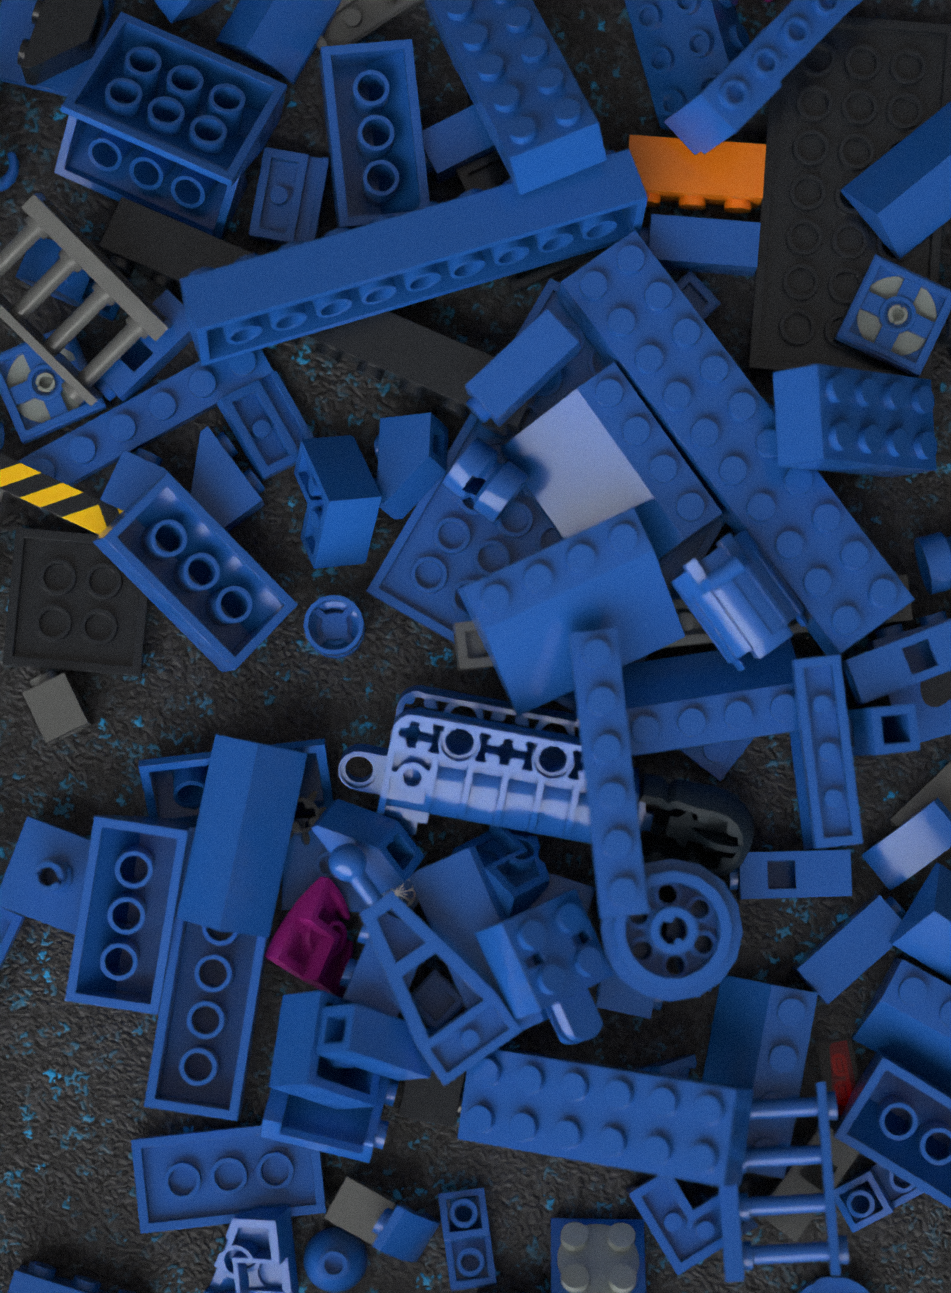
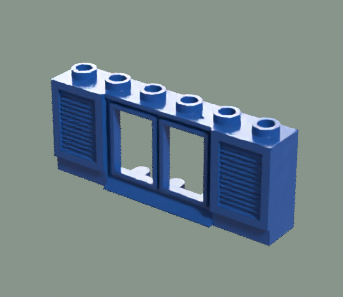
[664,0,863,155]

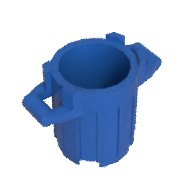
[670,528,810,672]

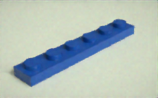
[18,349,274,506]
[568,628,648,919]

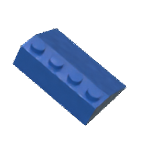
[61,12,287,187]
[500,362,722,561]
[457,507,685,716]

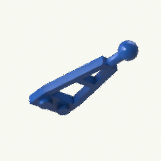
[329,843,522,1086]

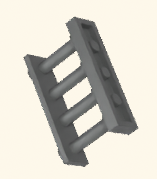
[0,192,173,406]

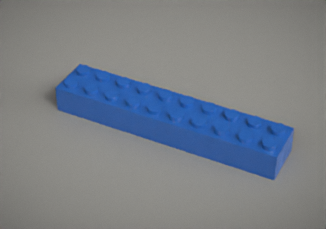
[180,149,648,366]
[557,230,914,656]

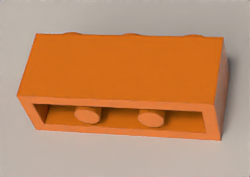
[627,135,766,214]

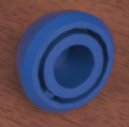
[303,1227,368,1293]

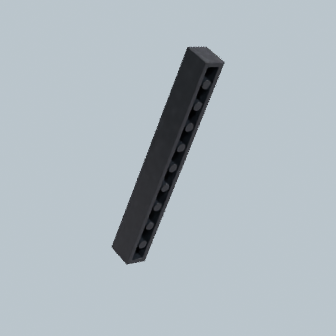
[99,197,540,436]

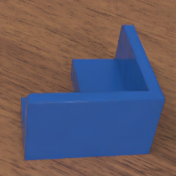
[294,435,382,569]
[626,1175,758,1275]

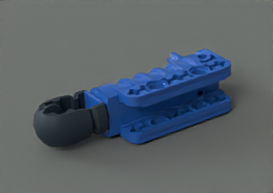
[338,685,754,877]

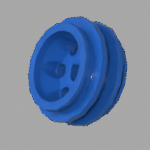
[599,859,743,1001]

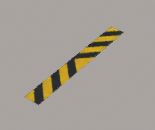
[0,454,123,535]

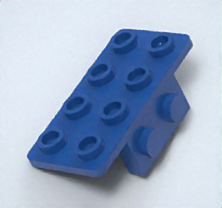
[624,0,750,131]

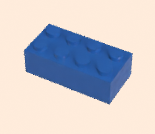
[773,364,937,477]

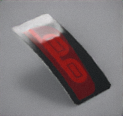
[816,1037,860,1123]

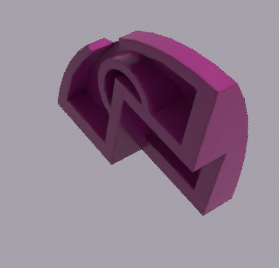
[264,876,353,998]

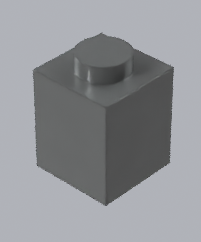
[22,670,93,745]
[324,1172,397,1245]

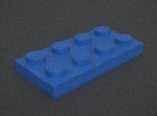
[131,1124,327,1234]

